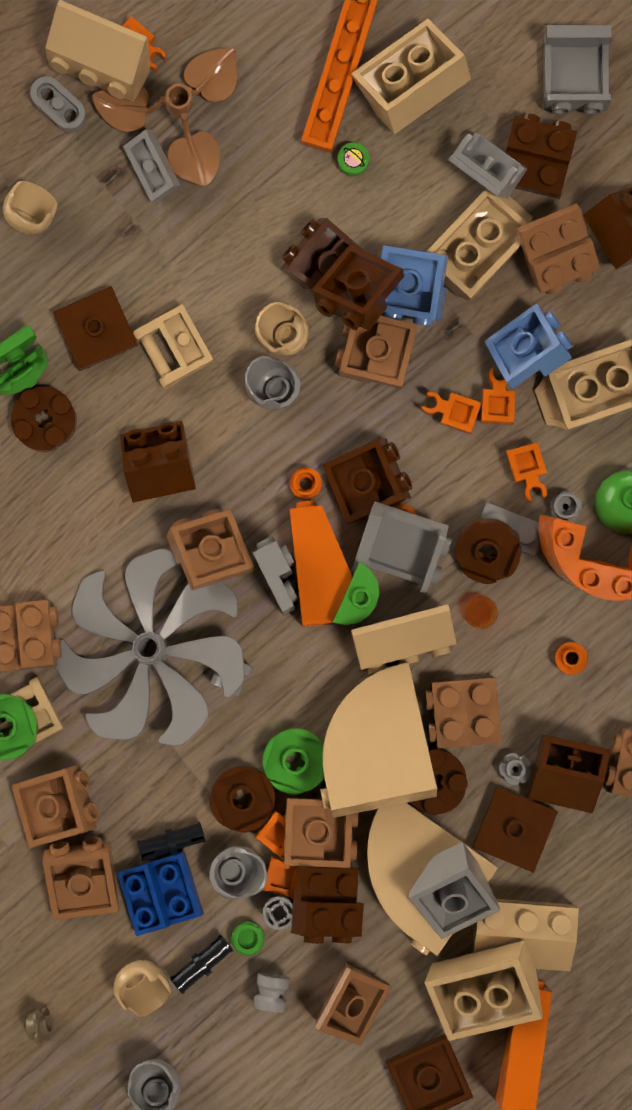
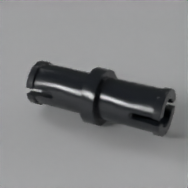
[137,822,206,861]
[170,934,234,994]

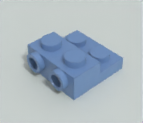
[381,245,449,325]
[484,303,573,389]

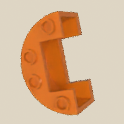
[538,514,632,601]

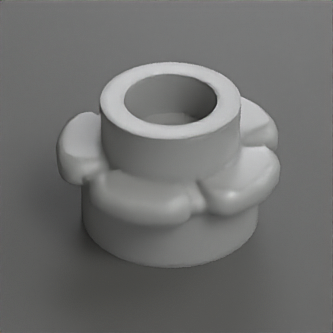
[550,491,582,522]
[499,753,531,786]

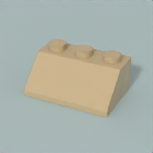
[45,0,150,102]
[351,19,471,135]
[351,604,456,675]
[472,898,579,972]
[424,940,543,1041]

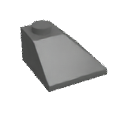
[408,841,500,939]

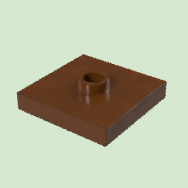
[53,286,138,371]
[472,786,558,873]
[385,1034,474,1110]

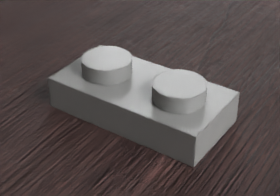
[123,129,181,202]
[480,502,540,557]

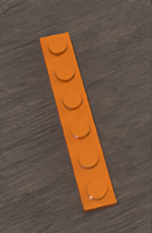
[301,0,379,153]

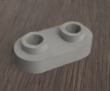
[30,77,87,133]

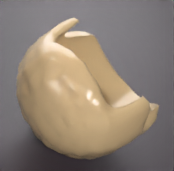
[3,181,58,235]
[255,302,309,357]
[113,960,171,1017]

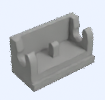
[448,132,527,199]

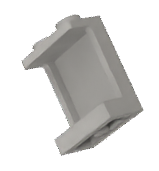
[544,25,611,115]
[351,501,452,594]

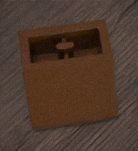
[583,187,632,269]
[120,421,196,503]
[528,734,611,813]

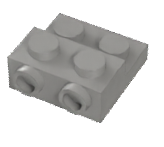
[252,536,298,615]

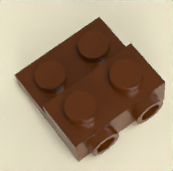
[506,113,577,199]
[280,218,363,293]
[312,244,404,331]
[322,438,413,524]
[291,866,364,944]

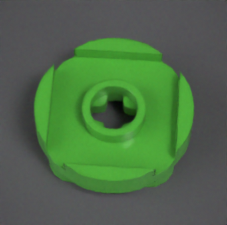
[0,694,38,760]
[263,728,324,795]

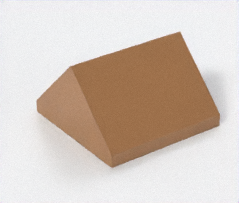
[315,961,391,1045]

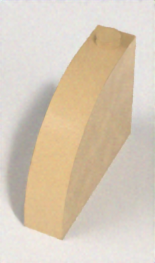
[320,662,437,818]
[367,803,498,956]

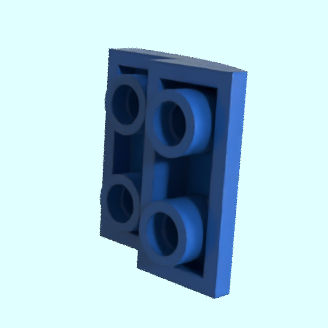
[117,851,204,936]

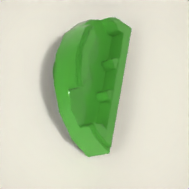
[0,325,37,365]
[0,345,49,395]
[333,562,379,626]

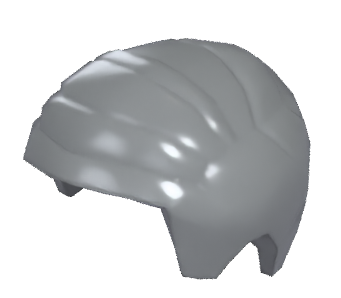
[244,356,301,410]
[209,846,267,900]
[128,1059,181,1110]

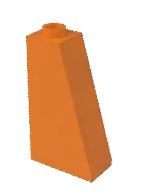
[290,501,368,627]
[495,979,552,1110]

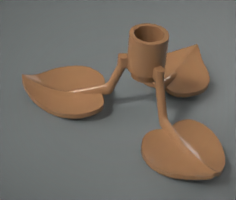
[92,48,238,187]

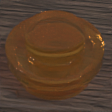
[465,596,498,629]

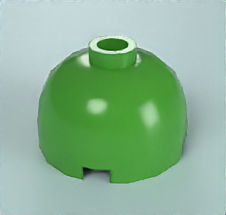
[594,470,632,535]

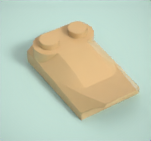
[426,188,533,301]
[535,339,632,431]

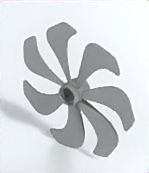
[55,548,245,746]

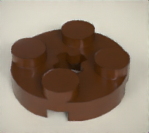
[11,387,77,452]
[455,518,521,584]
[409,749,468,815]
[210,766,276,833]

